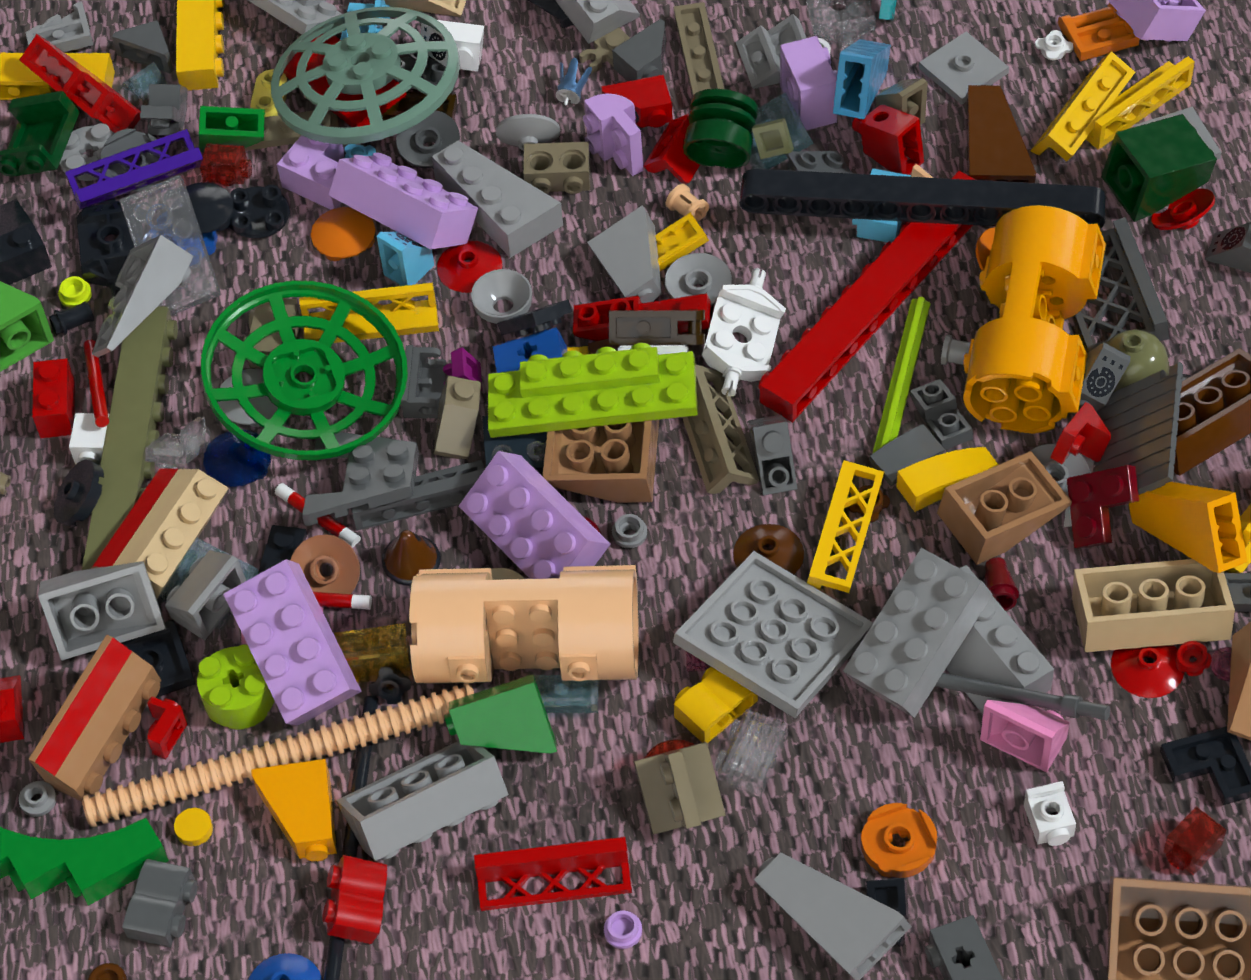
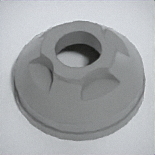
[471,269,532,324]

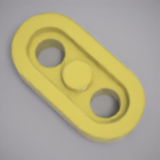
[250,69,287,117]

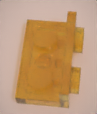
[334,623,411,683]

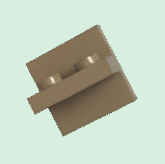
[633,742,726,835]

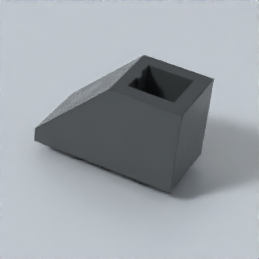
[747,415,798,496]

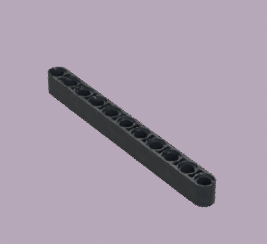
[739,169,1106,229]

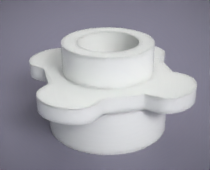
[1035,30,1073,61]

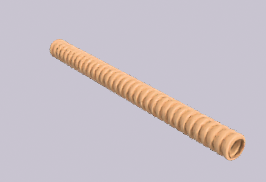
[82,683,474,828]

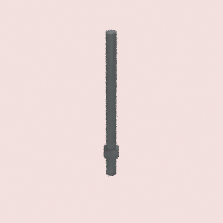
[935,673,1110,721]

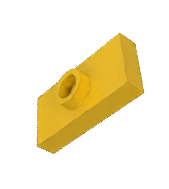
[655,212,709,271]

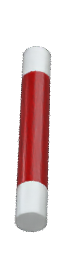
[275,483,361,548]
[313,592,372,610]

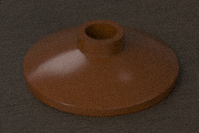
[733,524,804,575]

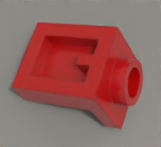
[147,696,187,760]

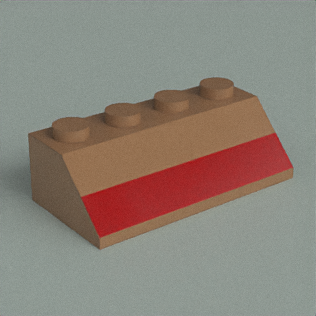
[28,635,161,801]

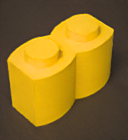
[674,667,758,744]

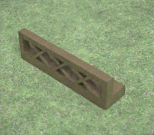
[682,364,760,494]

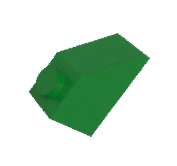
[199,106,265,154]

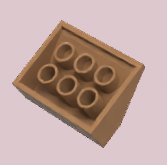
[543,420,659,503]
[1107,876,1251,980]

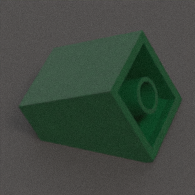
[1101,114,1217,222]

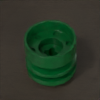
[683,88,758,169]

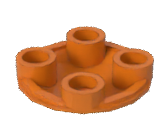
[310,207,376,261]

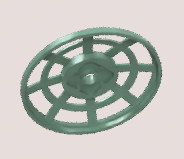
[271,6,460,145]

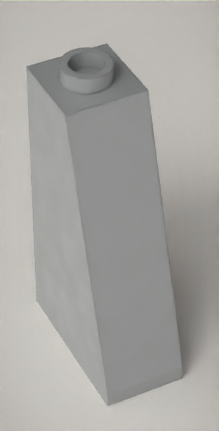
[754,852,911,980]

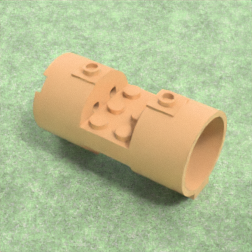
[409,565,639,683]

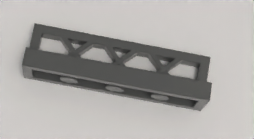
[351,460,486,531]

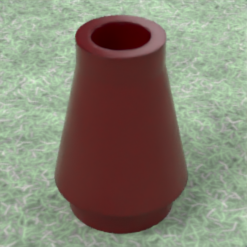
[984,557,1019,611]

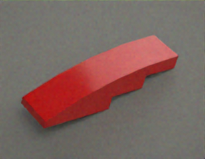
[19,34,141,133]

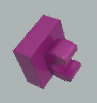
[443,347,483,391]

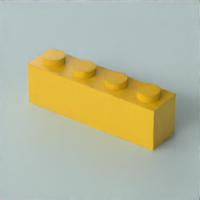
[176,0,224,91]
[0,52,115,100]

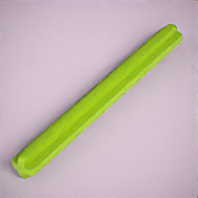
[872,296,930,454]

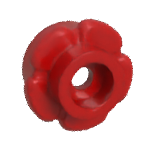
[1175,641,1212,676]

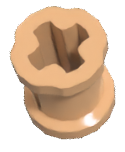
[666,184,709,222]

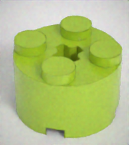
[197,644,275,730]

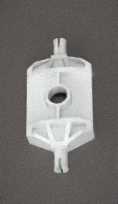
[702,268,786,396]

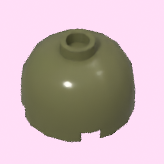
[1107,329,1169,392]

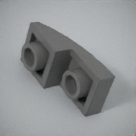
[910,379,973,450]
[869,424,945,487]

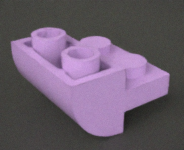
[583,94,643,176]

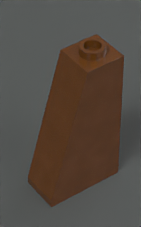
[967,85,1036,183]

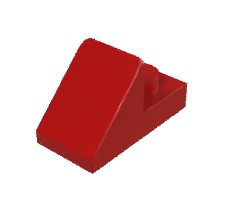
[1050,402,1111,464]

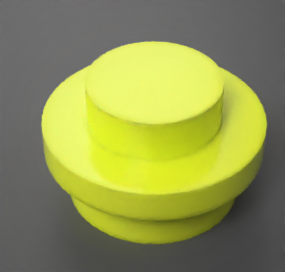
[58,276,92,308]

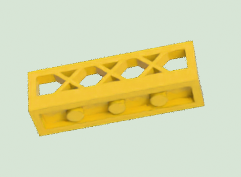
[1030,51,1135,161]
[1086,56,1195,150]
[299,282,439,343]
[807,460,884,593]

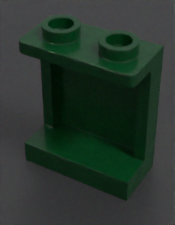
[0,91,80,177]

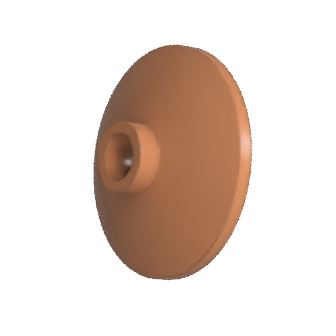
[290,534,360,594]

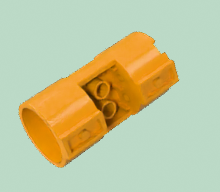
[963,205,1106,434]

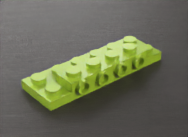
[488,343,698,438]

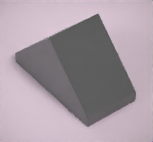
[112,20,174,74]

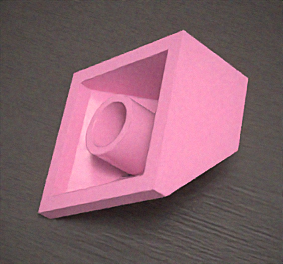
[980,700,1070,772]

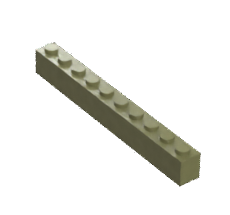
[82,306,178,570]

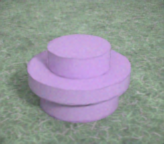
[604,911,642,949]

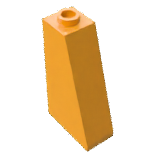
[1129,482,1247,573]

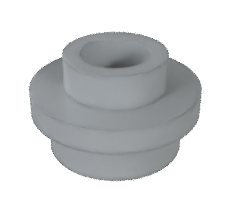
[612,514,647,548]
[19,781,57,817]

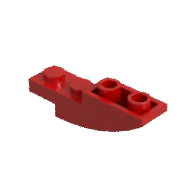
[573,293,711,341]

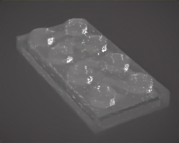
[120,175,222,316]

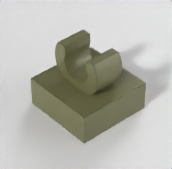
[752,118,794,159]

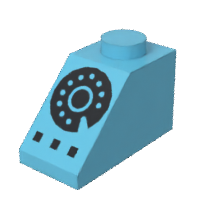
[377,232,434,286]

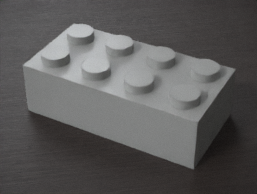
[843,547,993,718]

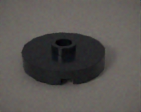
[54,459,104,528]

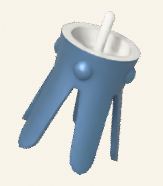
[556,58,592,105]

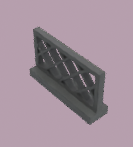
[1074,217,1169,352]

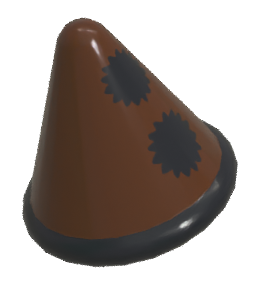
[381,530,441,586]

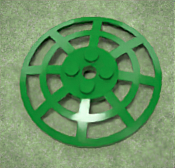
[201,281,408,460]

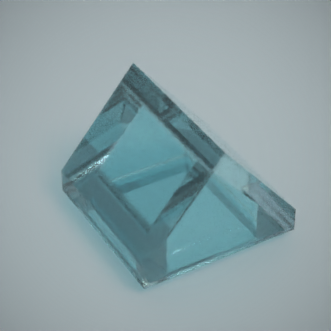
[123,62,167,101]

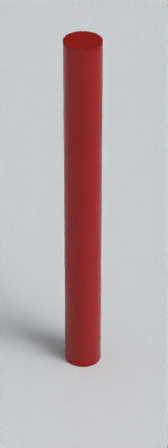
[83,340,109,427]

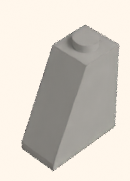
[587,205,662,303]

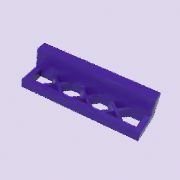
[65,129,203,210]

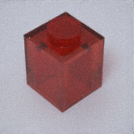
[1163,806,1227,875]

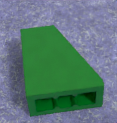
[444,674,557,754]

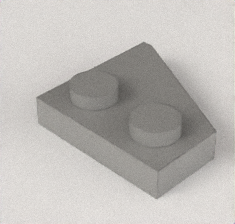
[26,1,94,52]

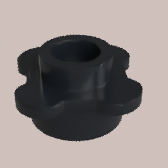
[368,666,412,704]

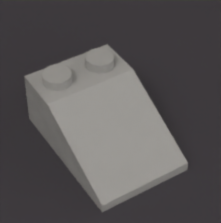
[38,561,166,661]

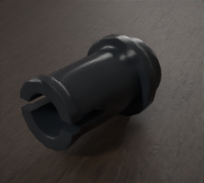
[49,301,94,335]

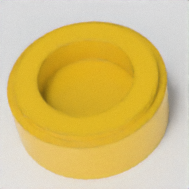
[174,808,213,846]

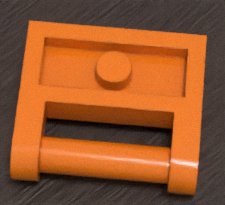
[1058,3,1140,62]

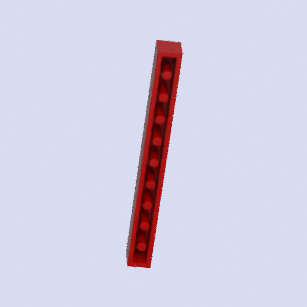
[758,171,975,423]

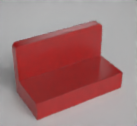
[643,114,700,184]

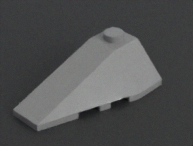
[92,235,193,358]

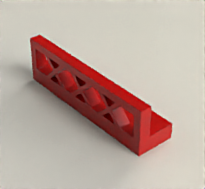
[474,837,632,911]

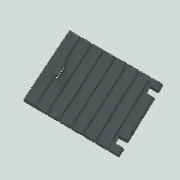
[1093,362,1183,509]

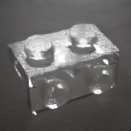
[145,417,210,468]

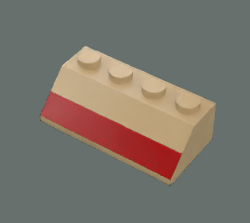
[91,468,229,599]

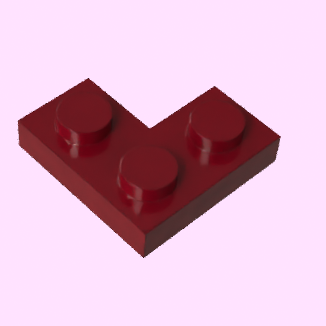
[1067,465,1139,549]

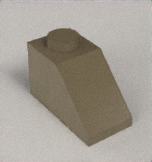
[876,78,928,125]
[433,376,481,459]

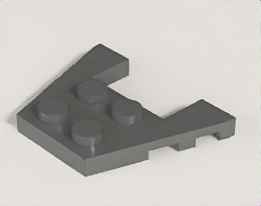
[302,432,419,526]

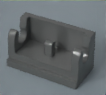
[401,345,446,418]

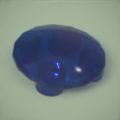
[203,429,271,487]

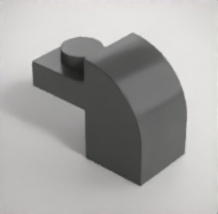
[140,84,188,135]

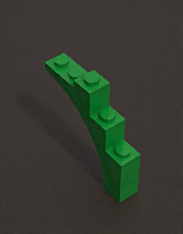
[0,818,169,906]

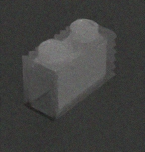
[714,709,788,799]

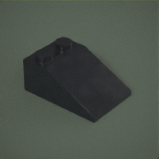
[0,199,52,285]

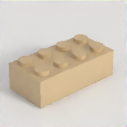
[1072,559,1235,652]

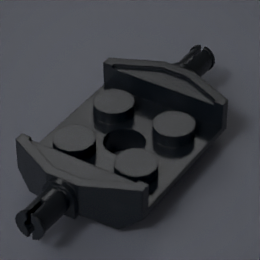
[76,197,145,297]

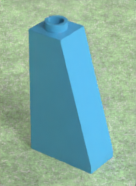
[833,39,891,119]

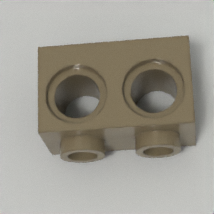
[523,142,590,194]

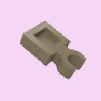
[579,27,630,73]

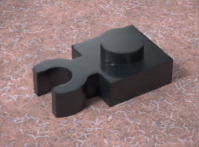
[866,878,909,947]

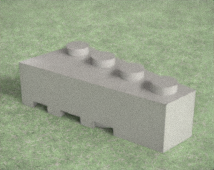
[432,140,563,258]

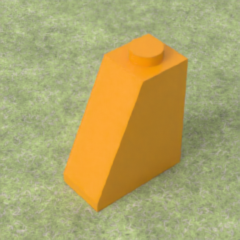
[251,759,337,861]

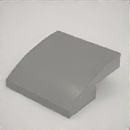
[736,14,806,89]

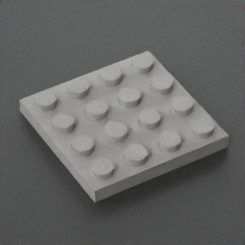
[673,551,873,718]

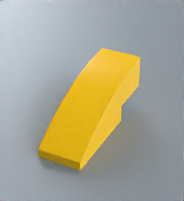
[896,447,999,512]

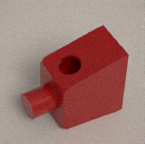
[852,104,924,175]

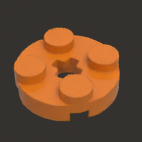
[861,803,937,878]

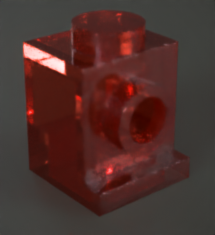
[200,144,252,186]

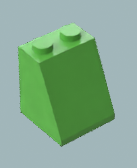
[0,281,54,372]

